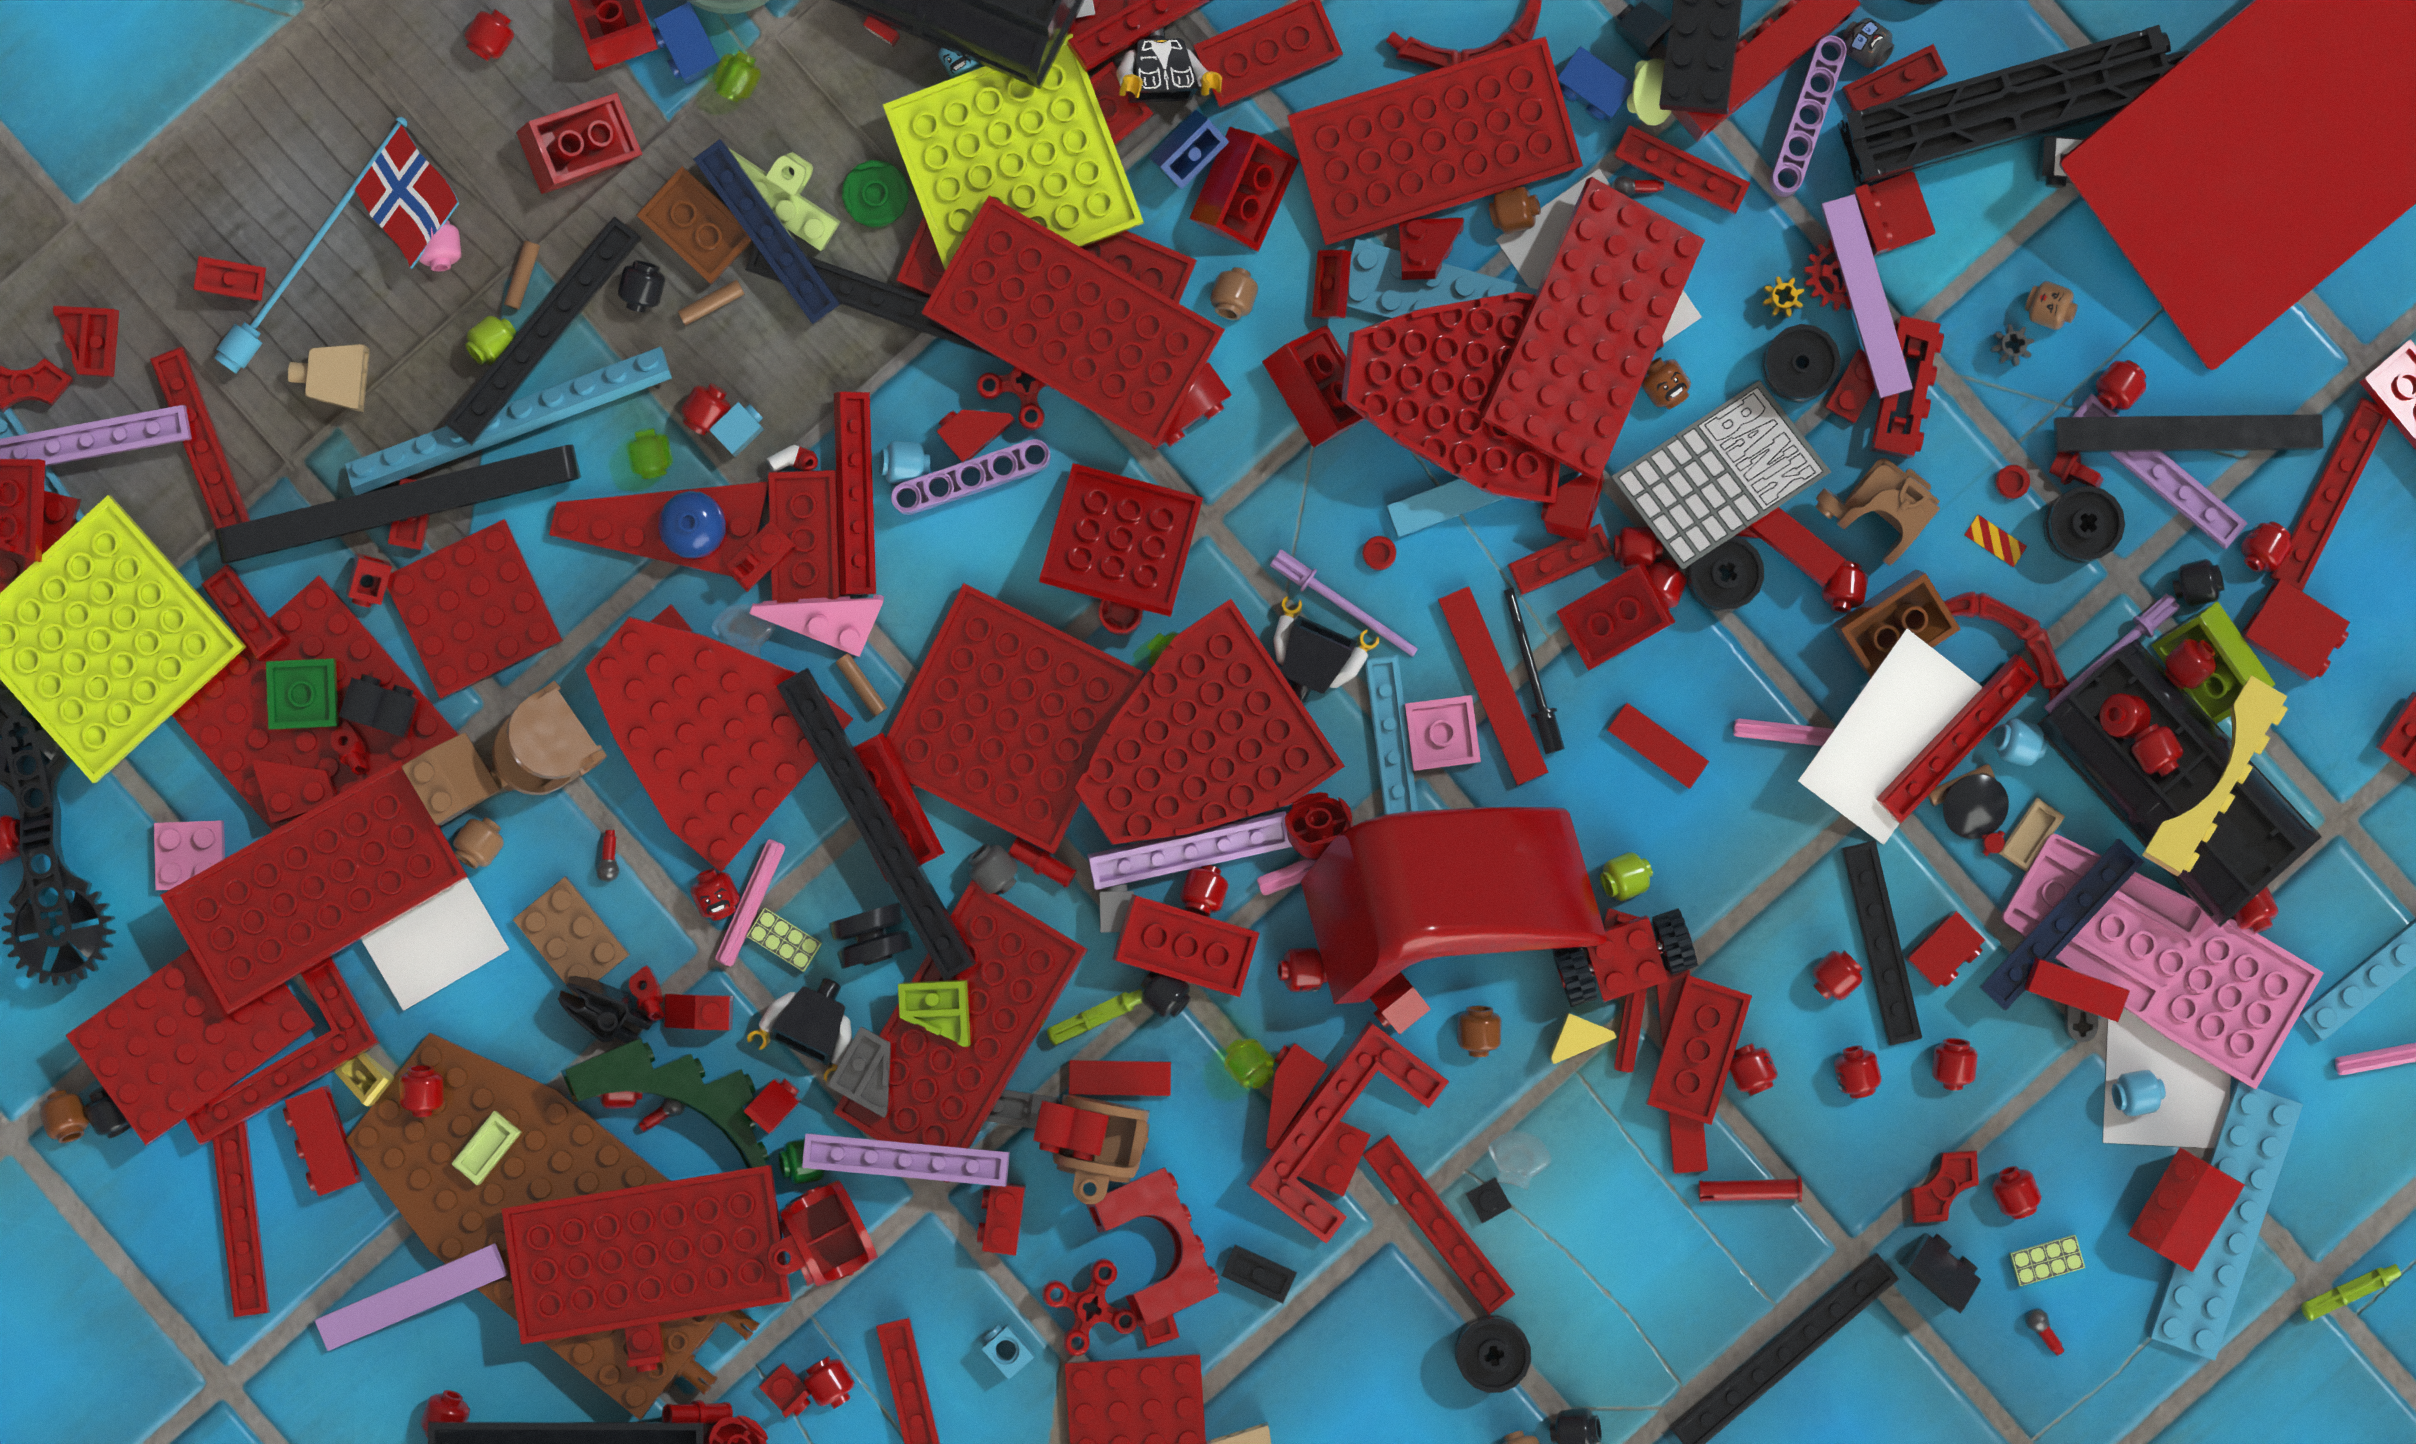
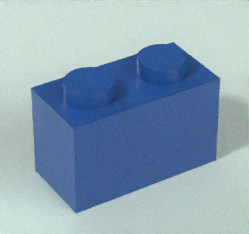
[652,2,723,85]
[1558,46,1633,123]
[1149,110,1229,189]

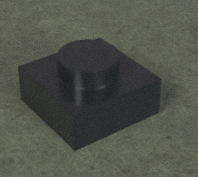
[1465,1177,1512,1224]

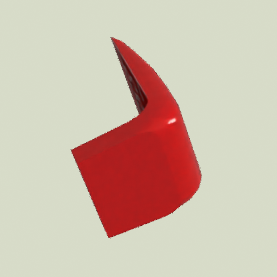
[1301,807,1607,1004]

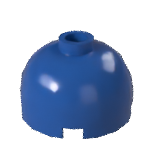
[658,491,726,559]

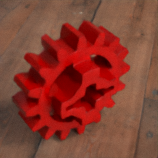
[1803,239,1877,312]

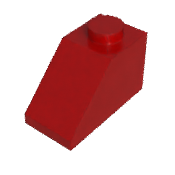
[937,410,1016,462]
[1541,472,1605,542]
[664,994,734,1030]
[744,1078,802,1134]

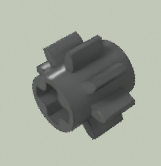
[1990,324,2034,367]

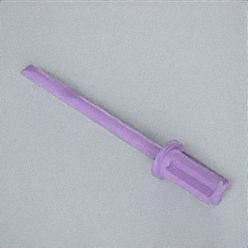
[1270,549,1418,657]
[2044,594,2180,714]

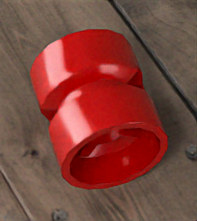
[1099,599,1143,636]

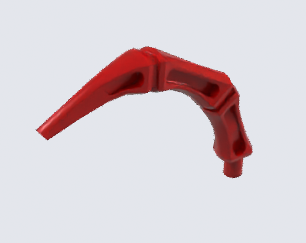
[1385,0,1542,69]
[1944,591,2069,702]

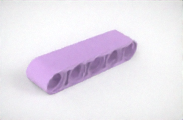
[1769,35,1847,197]
[891,439,1051,515]

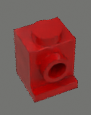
[346,553,392,608]

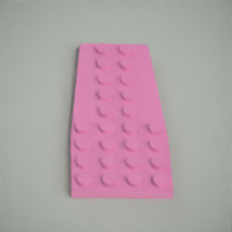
[2001,834,2324,1090]

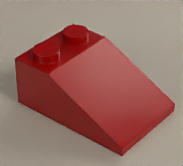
[569,0,658,71]
[516,92,643,195]

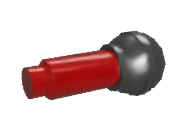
[1612,176,1664,197]
[596,830,619,882]
[638,1098,686,1132]
[2025,1308,2064,1356]

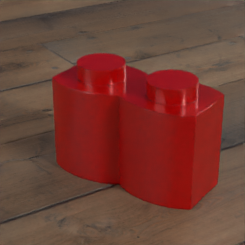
[1033,1100,1110,1161]

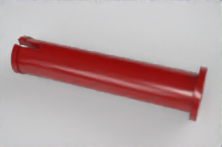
[1698,1175,1802,1202]

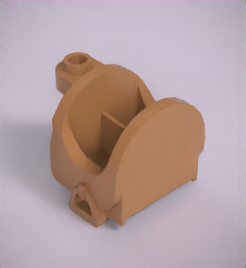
[1815,458,1940,566]
[490,680,607,795]
[1052,1095,1150,1204]

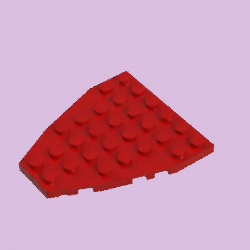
[1341,292,1560,504]
[1073,598,1345,845]
[584,616,853,872]

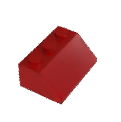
[1189,127,1299,252]
[1262,325,1365,448]
[2128,1147,2245,1272]

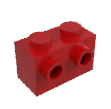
[977,1183,1026,1256]

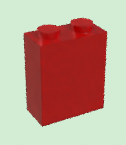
[2241,579,2350,681]

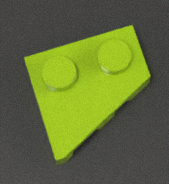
[898,980,971,1047]

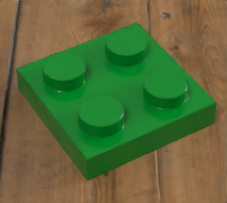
[266,658,339,730]

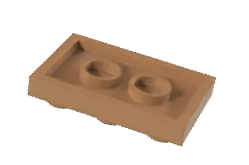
[513,876,630,997]

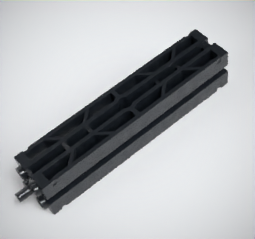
[1838,25,2189,187]

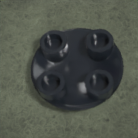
[1942,773,2009,839]

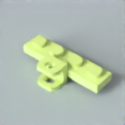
[729,148,841,251]

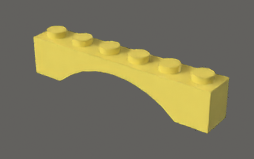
[2142,675,2288,877]

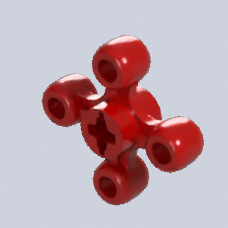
[976,367,1047,431]
[1041,1258,1137,1356]

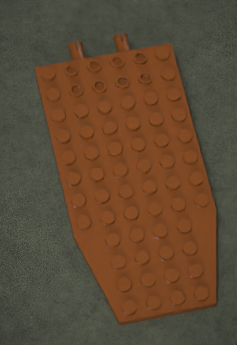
[346,1033,760,1420]

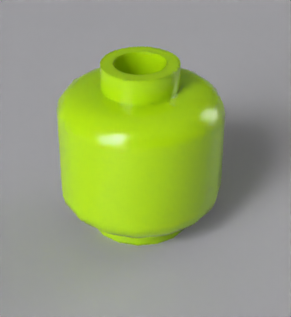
[465,316,517,366]
[1600,852,1653,901]

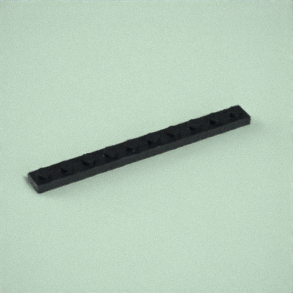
[776,668,976,981]

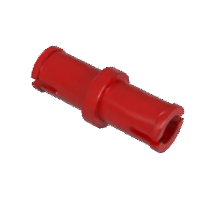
[1008,837,1077,888]
[662,1400,733,1425]

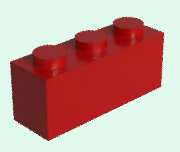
[283,1085,363,1197]

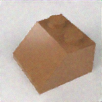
[401,733,501,825]

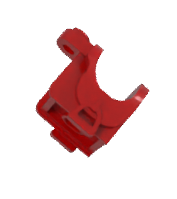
[767,1180,878,1287]

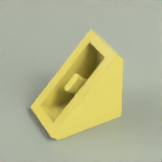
[1549,1013,1616,1064]
[334,1052,395,1107]

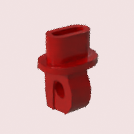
[2049,452,2104,488]
[330,720,369,776]
[629,965,665,1021]

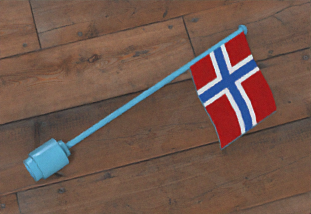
[214,117,459,374]

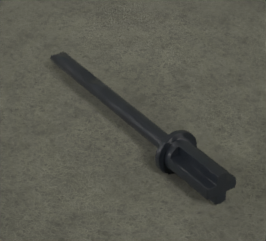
[1504,587,1565,755]

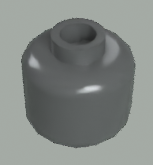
[968,843,1018,894]

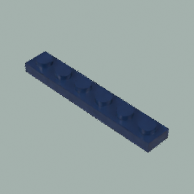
[693,139,841,324]
[1979,838,2144,1011]

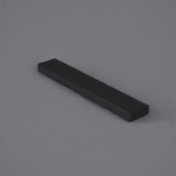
[1841,840,1922,1046]

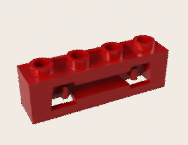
[1870,316,1944,459]

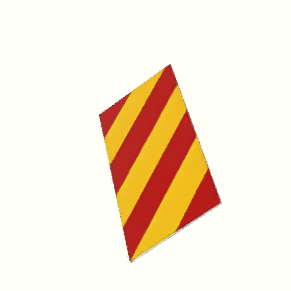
[1964,515,2027,567]

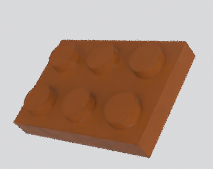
[636,166,752,285]

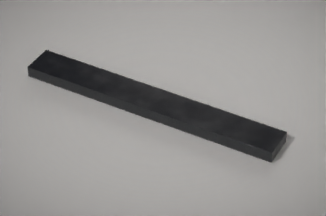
[445,216,641,446]
[745,244,1000,359]
[2054,414,2324,453]
[1670,1253,1899,1444]

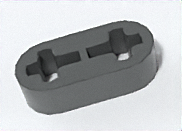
[2065,1004,2098,1042]

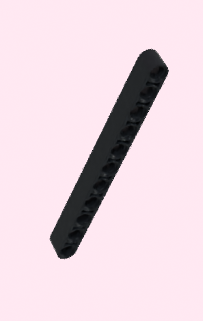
[214,444,581,564]

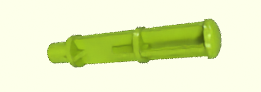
[1047,988,1142,1046]
[2301,1264,2402,1321]

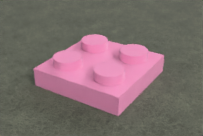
[1404,695,1481,771]
[154,821,225,890]

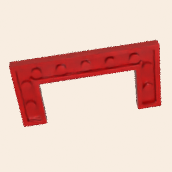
[186,956,380,1145]
[1246,1021,1449,1244]

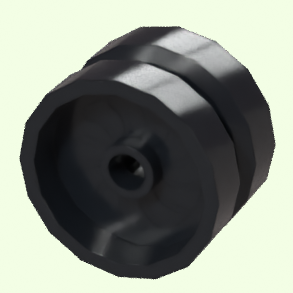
[1761,324,1841,403]
[2043,486,2125,563]
[1686,536,1764,612]
[829,902,913,969]
[1455,1314,1531,1393]

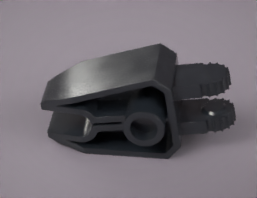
[558,976,653,1043]

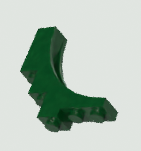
[561,1038,769,1169]

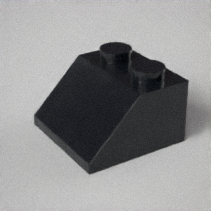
[1899,1233,1981,1313]

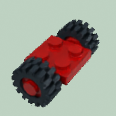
[1552,908,1698,1007]

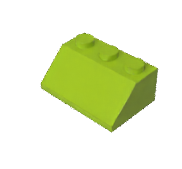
[2151,601,2276,724]

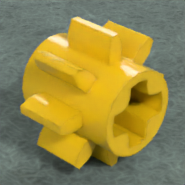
[1762,276,1804,318]

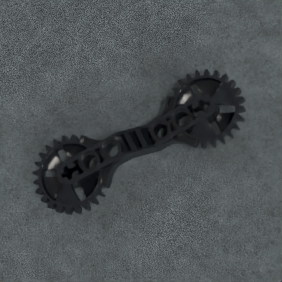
[0,684,116,986]

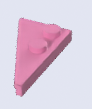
[749,595,884,657]

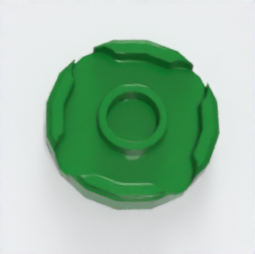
[842,160,909,228]

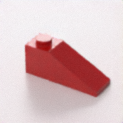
[1265,1042,1328,1150]

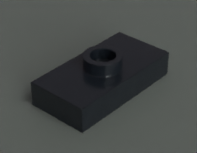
[1221,1244,1297,1304]

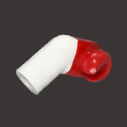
[766,445,818,472]

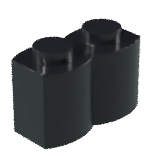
[339,674,419,738]

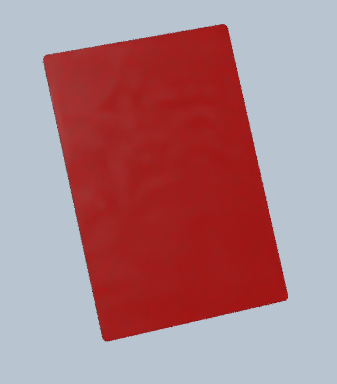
[2059,0,2416,370]

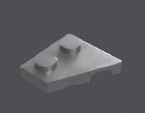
[827,1026,891,1118]

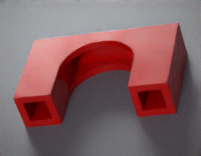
[1086,1167,1219,1327]

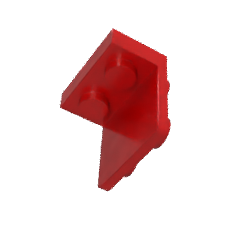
[1850,171,1936,257]

